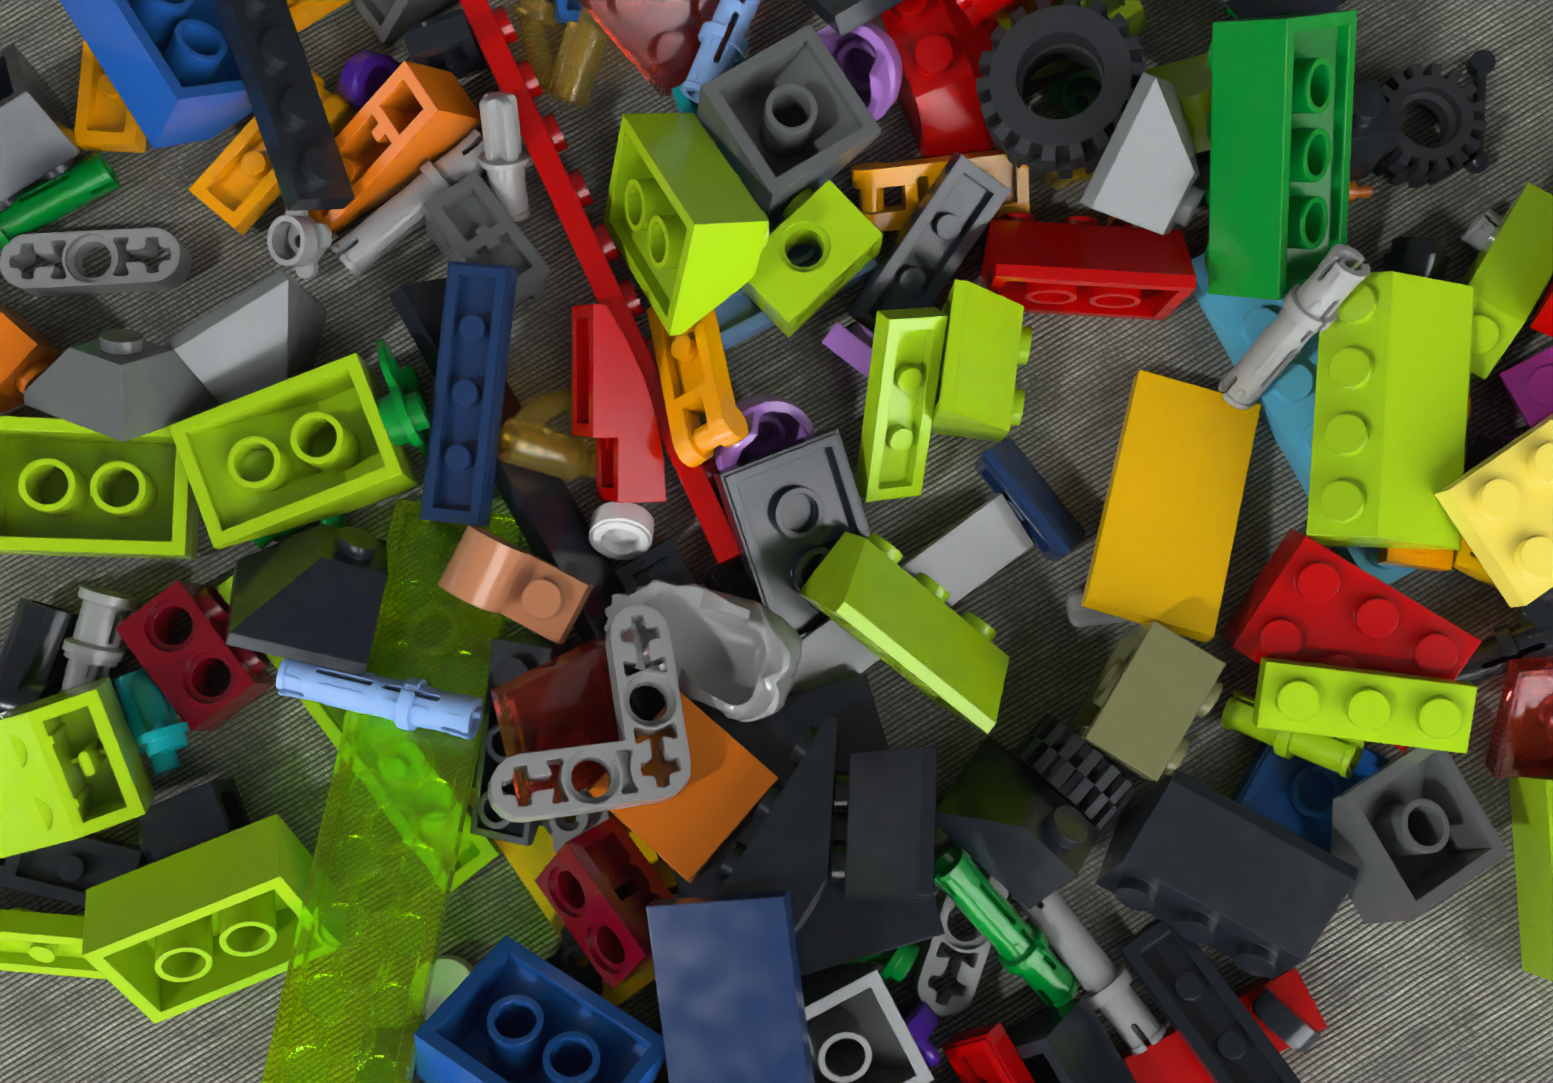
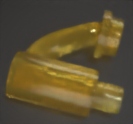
[511,0,609,109]
[497,386,596,481]

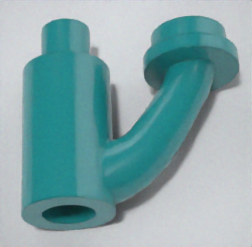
[114,669,190,775]

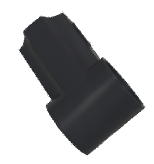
[0,598,79,713]

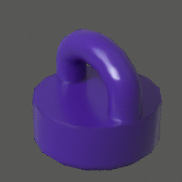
[335,50,400,112]
[898,998,940,1067]

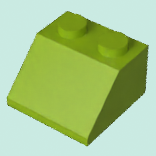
[931,279,1032,442]

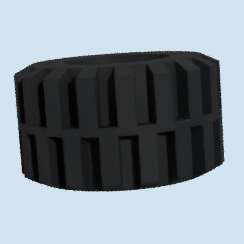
[976,0,1146,180]

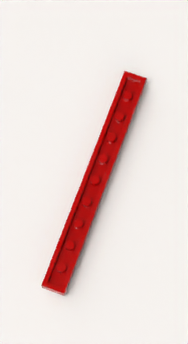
[459,0,742,566]

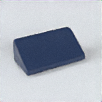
[974,438,1086,562]

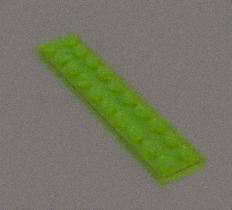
[261,499,523,1083]

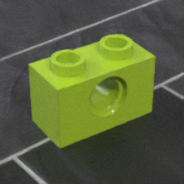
[740,180,883,338]

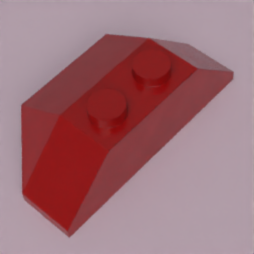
[868,0,994,159]

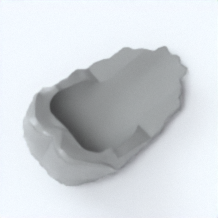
[604,579,802,722]

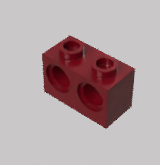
[115,580,276,732]
[534,815,675,991]

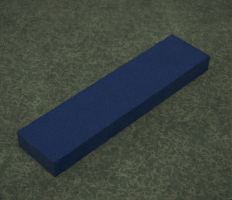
[420,261,518,527]

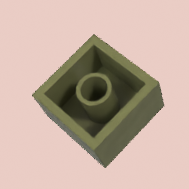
[1068,621,1226,781]

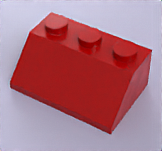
[980,212,1196,321]

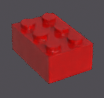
[1220,528,1482,752]

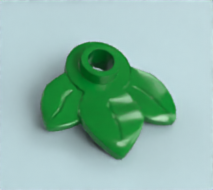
[375,338,431,460]

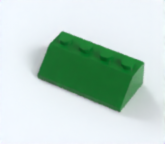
[1204,10,1357,300]

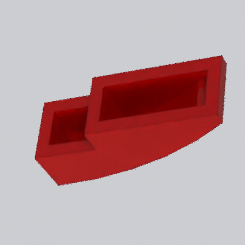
[572,304,666,503]

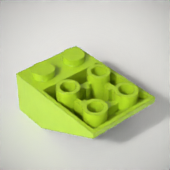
[0,676,156,859]

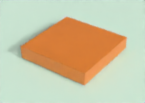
[589,692,780,883]

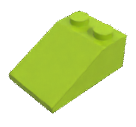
[169,353,420,550]

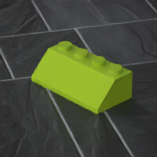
[1306,271,1475,551]

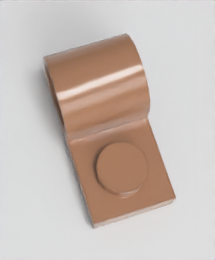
[438,524,594,644]

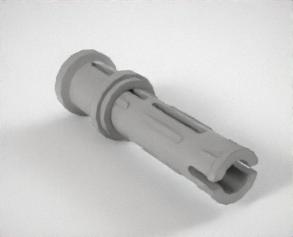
[59,585,140,693]

